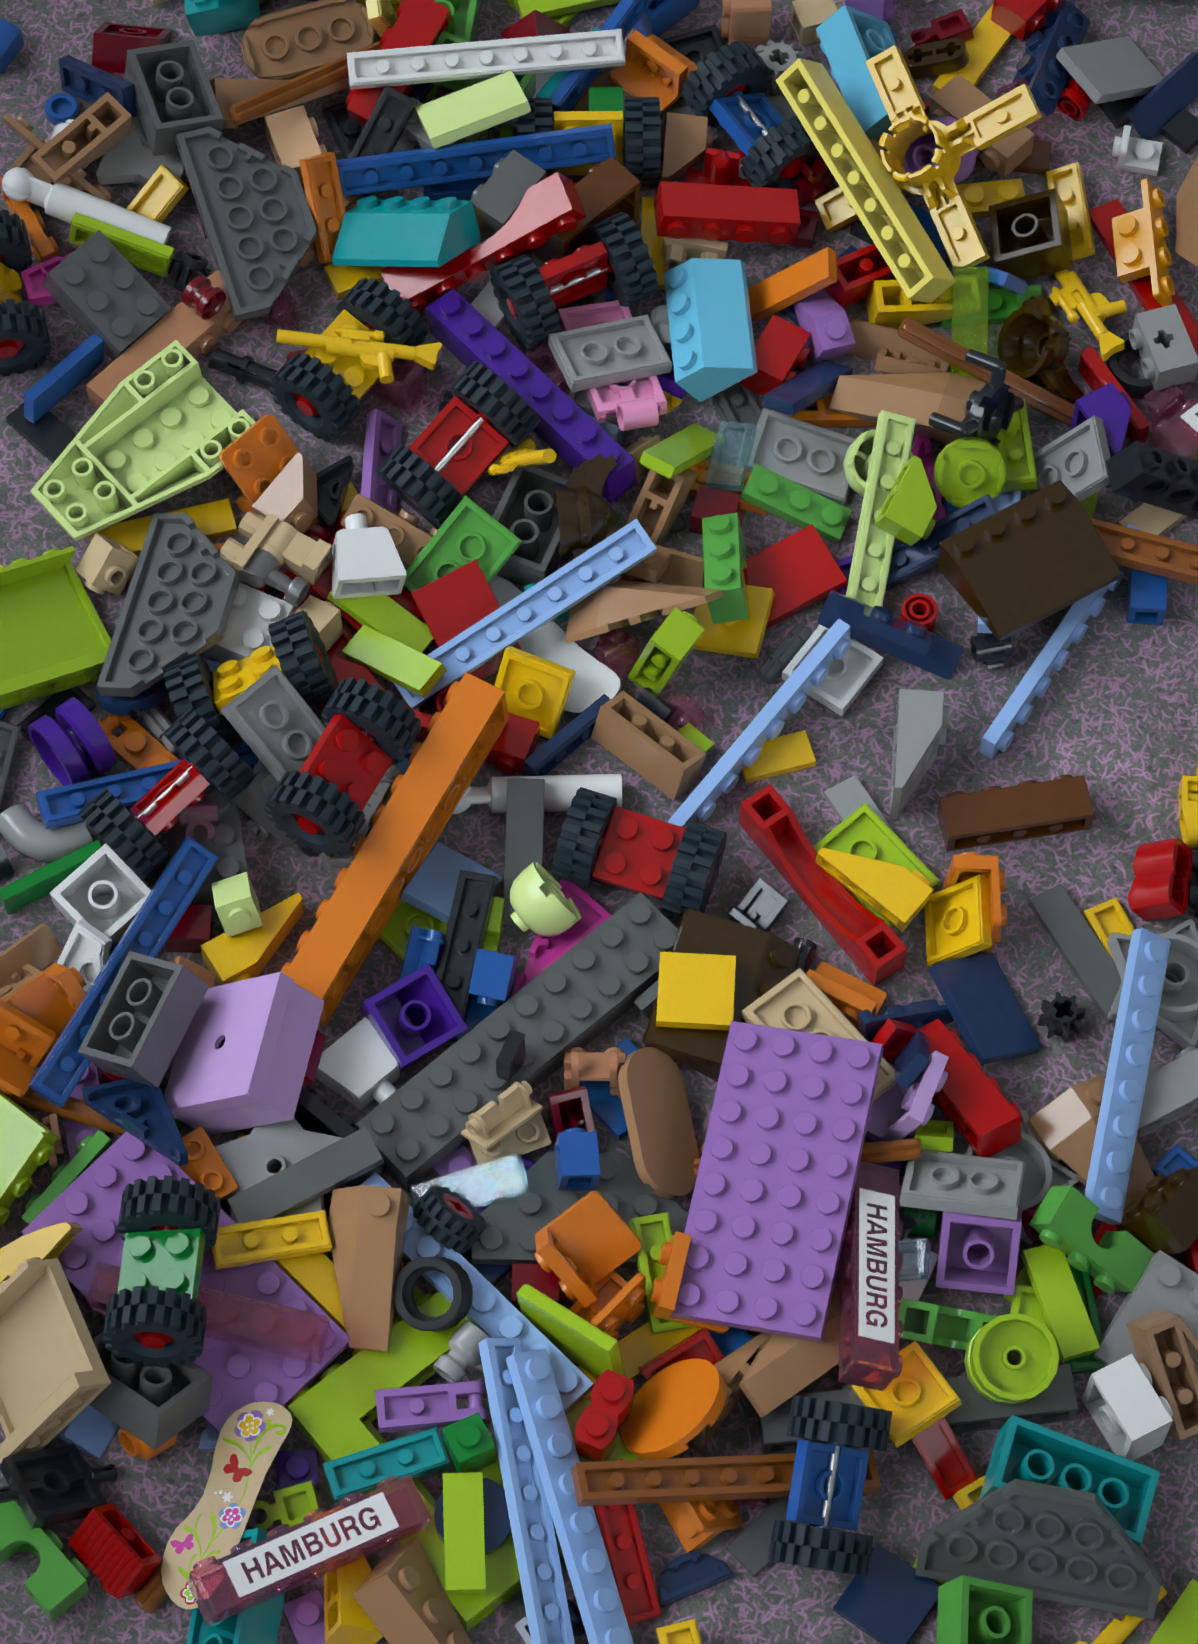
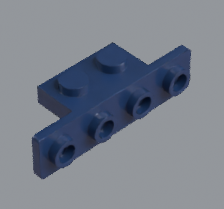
[1011,1,1090,116]
[818,590,963,679]

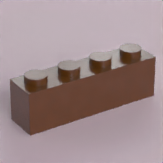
[937,774,1094,851]

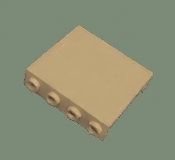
[0,1257,111,1466]

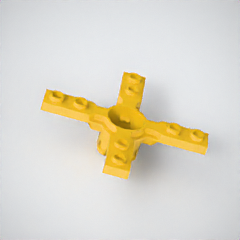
[814,45,1042,274]

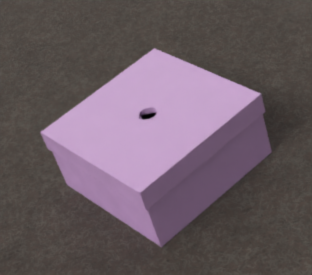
[164,972,325,1135]

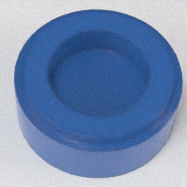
[44,93,80,125]

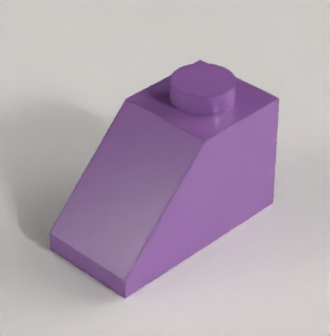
[793,290,856,365]

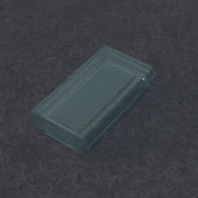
[706,421,756,492]

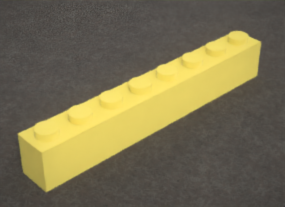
[775,58,956,303]

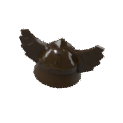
[997,295,1084,404]
[554,454,626,578]

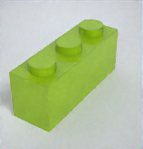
[627,607,705,695]

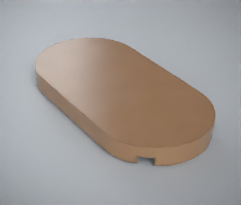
[241,0,375,80]
[618,1047,700,1199]

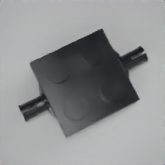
[0,1444,118,1529]

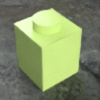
[211,872,263,937]

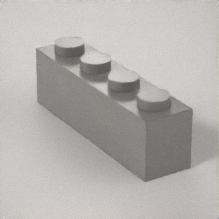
[1137,1046,1198,1140]

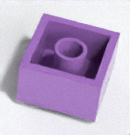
[936,1206,1022,1295]

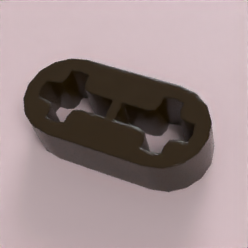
[903,38,970,79]

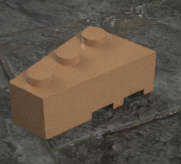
[1126,1309,1198,1441]
[352,1536,472,1644]

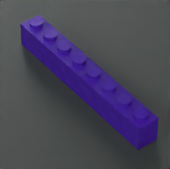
[426,288,637,503]

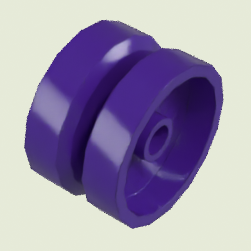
[27,697,117,786]

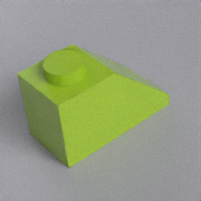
[874,456,937,546]

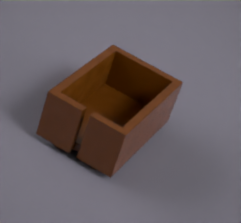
[535,156,640,263]

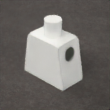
[332,513,407,599]
[315,1017,400,1110]

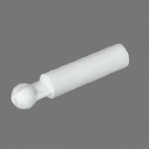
[2,167,172,245]
[453,774,622,814]

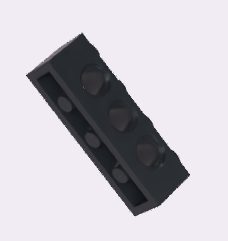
[1106,441,1198,519]

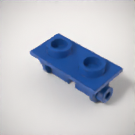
[399,926,445,980]

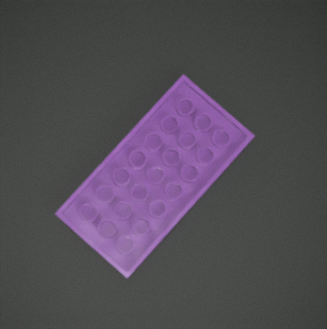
[669,1021,884,1342]
[21,1131,350,1434]

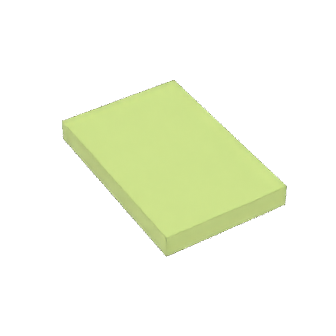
[415,70,531,149]

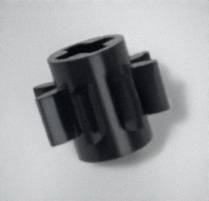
[168,252,213,292]
[970,633,1013,670]
[1038,992,1086,1042]

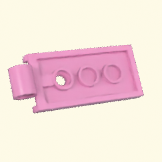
[557,300,667,431]

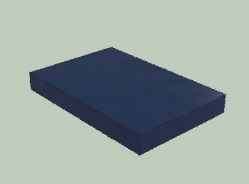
[928,952,1042,1065]

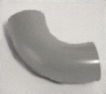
[0,804,93,862]

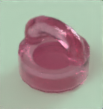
[667,693,705,730]

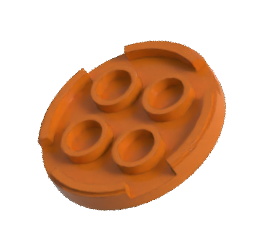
[620,1358,727,1460]

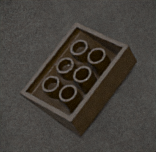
[939,480,1121,642]
[642,909,801,1082]

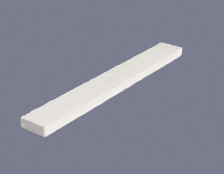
[347,29,625,90]

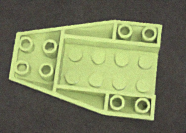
[30,340,256,542]

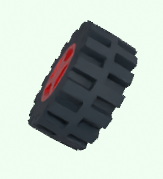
[412,1184,486,1253]

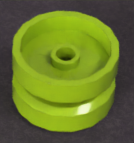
[964,1313,1059,1405]

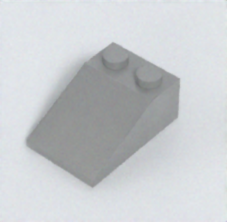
[890,689,950,819]
[1092,1250,1198,1366]

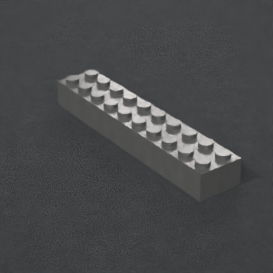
[356,892,679,1193]

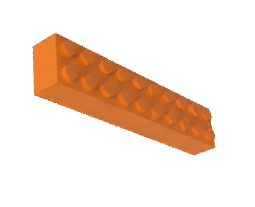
[280,672,509,1028]

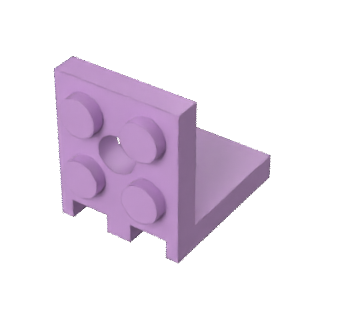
[865,1050,949,1142]

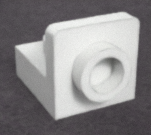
[1112,125,1163,176]

